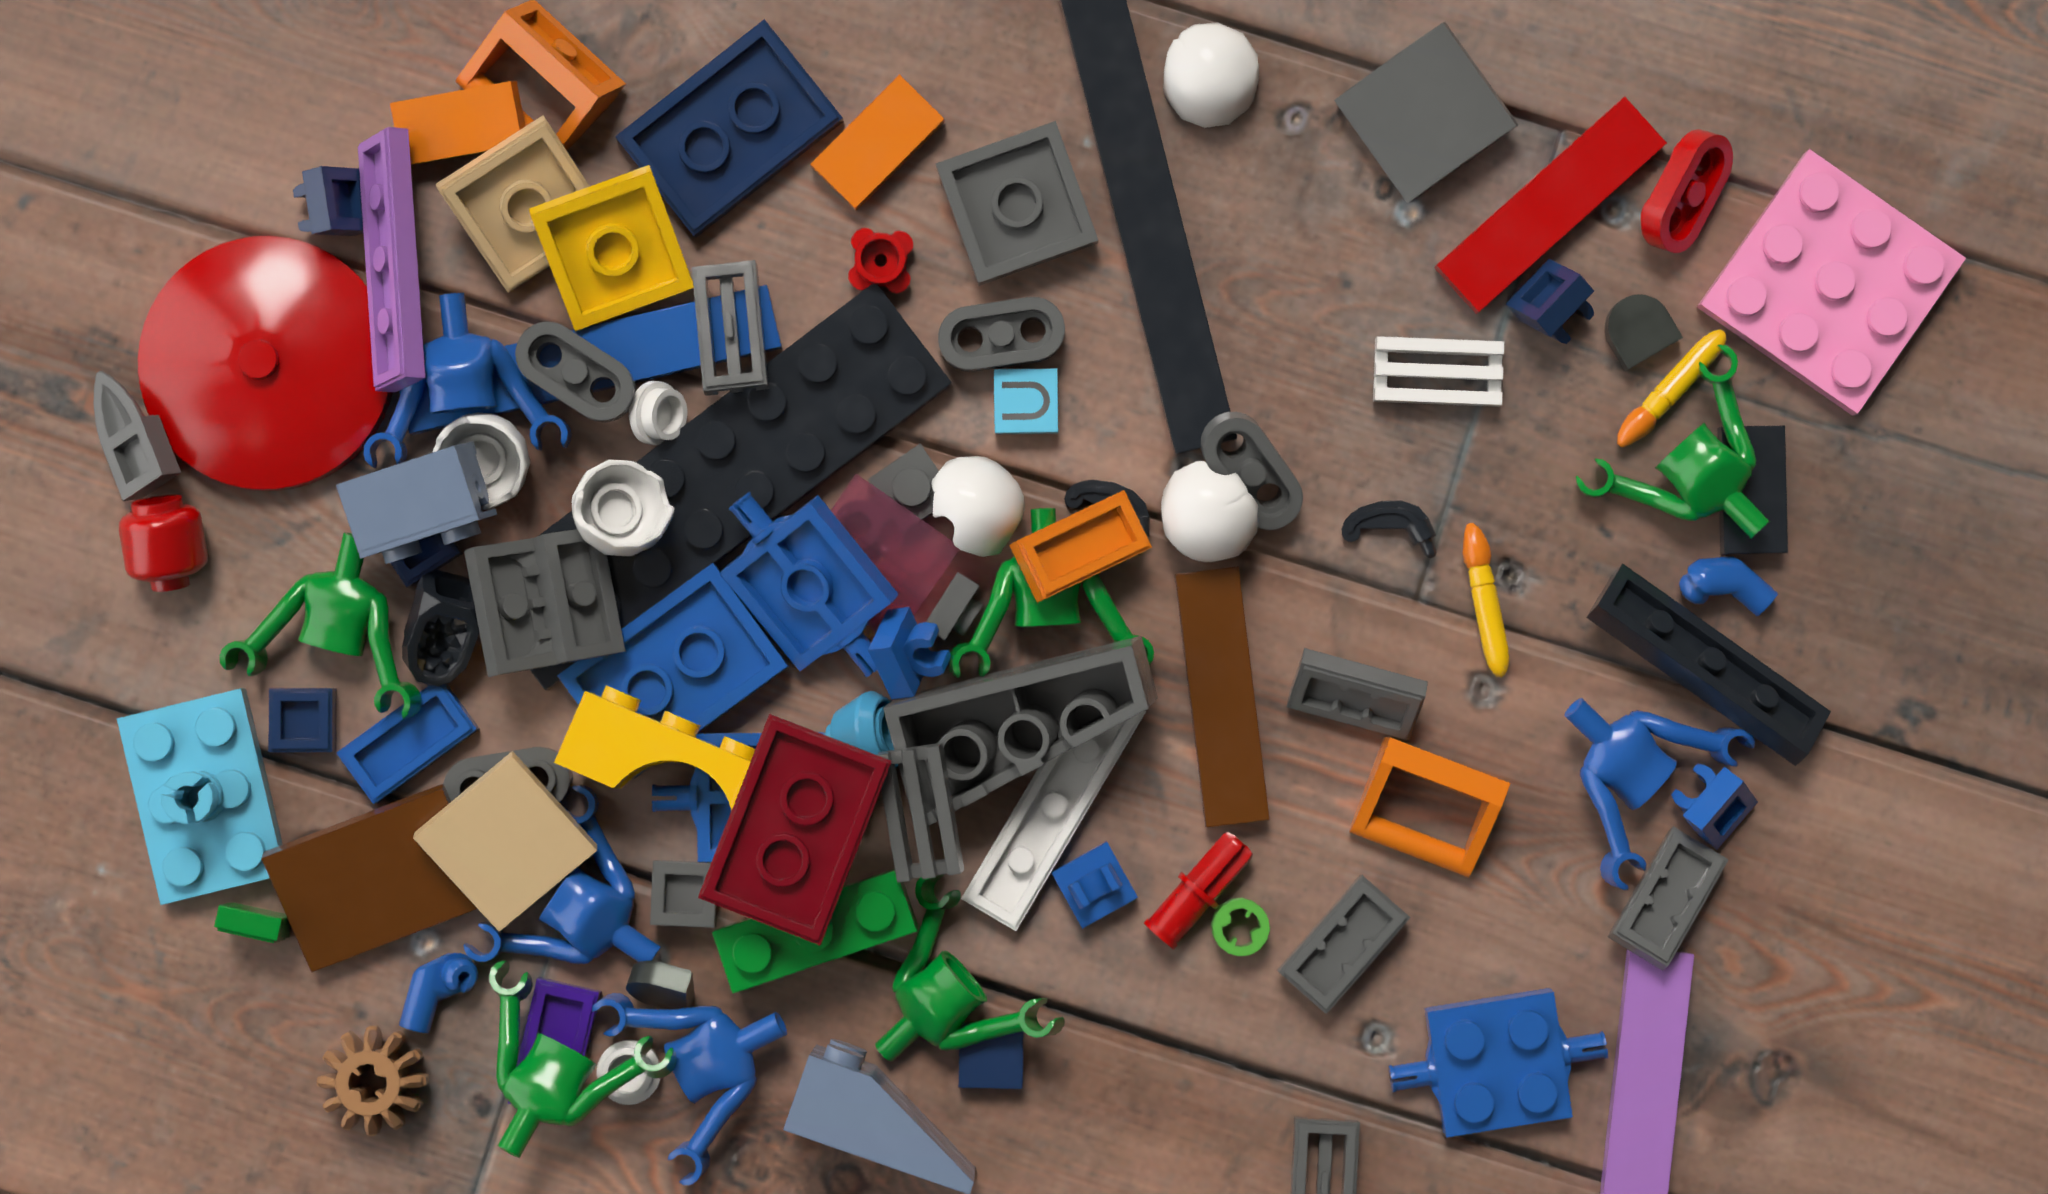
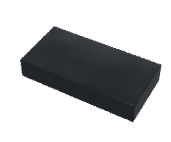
[1717,425,1788,555]

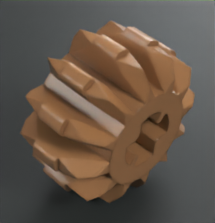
[317,1025,429,1136]

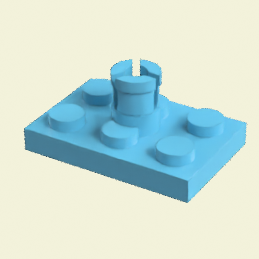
[117,688,283,905]

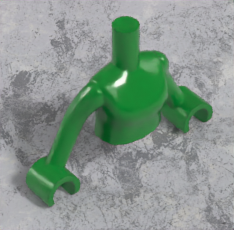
[1576,344,1770,539]
[948,508,1154,678]
[219,532,422,719]
[875,874,1065,1062]
[489,960,677,1159]

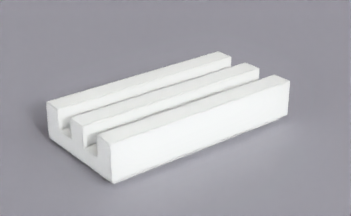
[1373,336,1504,407]

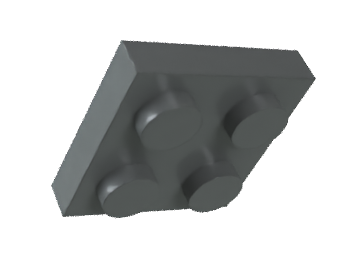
[936,121,1099,286]

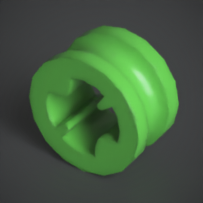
[1211,897,1270,956]

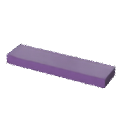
[358,127,425,392]
[1600,949,1694,1194]

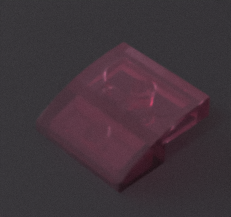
[831,474,960,640]

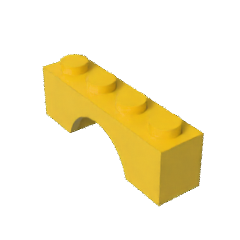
[554,685,755,811]

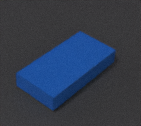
[336,683,480,804]

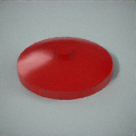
[138,236,393,491]

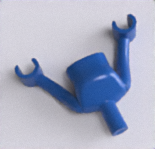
[363,293,572,468]
[1564,698,1755,890]
[464,785,661,964]
[592,993,787,1185]

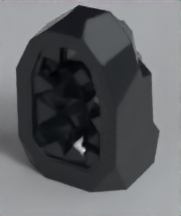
[402,570,480,686]

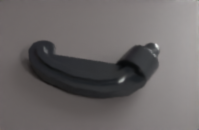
[1064,480,1150,556]
[1341,500,1437,559]

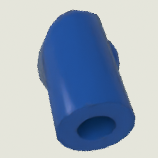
[1679,557,1778,616]
[399,953,478,1033]

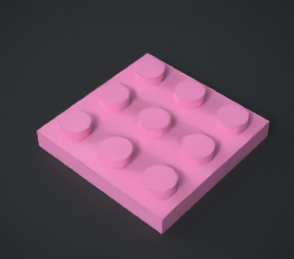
[1697,149,1966,416]

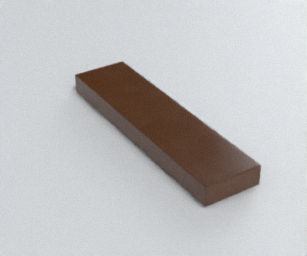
[1175,566,1270,827]

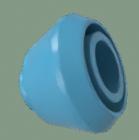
[825,691,899,768]

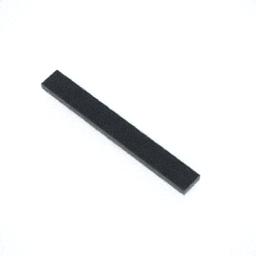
[1060,0,1237,455]

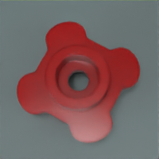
[848,228,914,294]

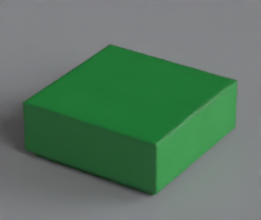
[214,902,292,943]

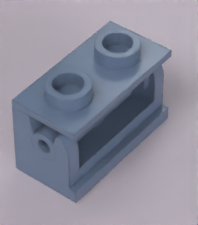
[336,441,497,564]

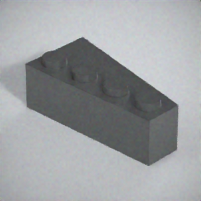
[883,636,1158,826]

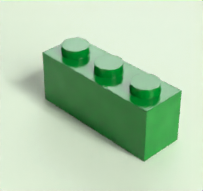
[712,869,919,994]

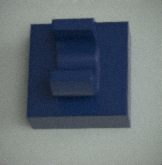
[293,166,364,236]
[1506,259,1594,344]

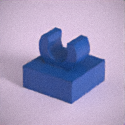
[868,607,951,699]
[1671,764,1758,850]
[1051,841,1138,929]

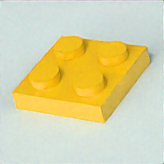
[529,165,694,331]

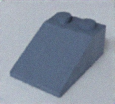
[783,1039,976,1194]

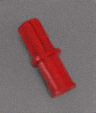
[1144,832,1253,950]

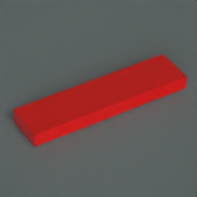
[1434,96,1667,314]

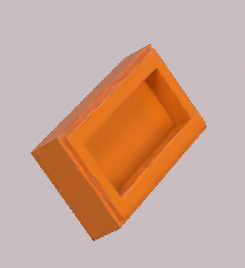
[810,74,945,211]
[390,81,525,165]
[1009,490,1152,603]

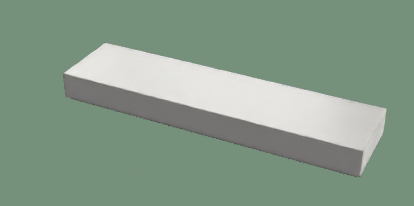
[961,711,1146,931]

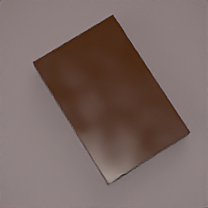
[261,783,478,972]

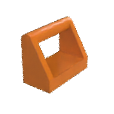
[455,0,626,151]
[1349,737,1511,878]

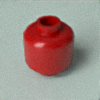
[119,494,208,592]

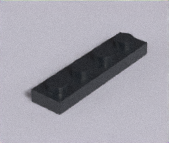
[1586,563,1831,766]

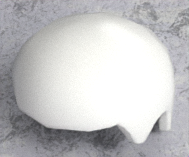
[1163,23,1259,128]
[433,412,531,510]
[931,456,1025,557]
[572,459,674,557]
[1161,461,1259,562]

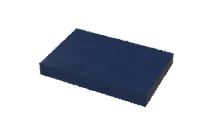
[615,19,844,238]

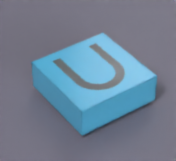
[994,368,1058,434]

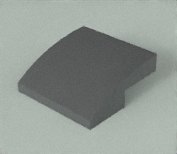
[1334,22,1518,204]
[464,529,625,677]

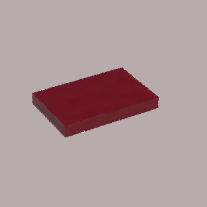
[698,714,893,945]

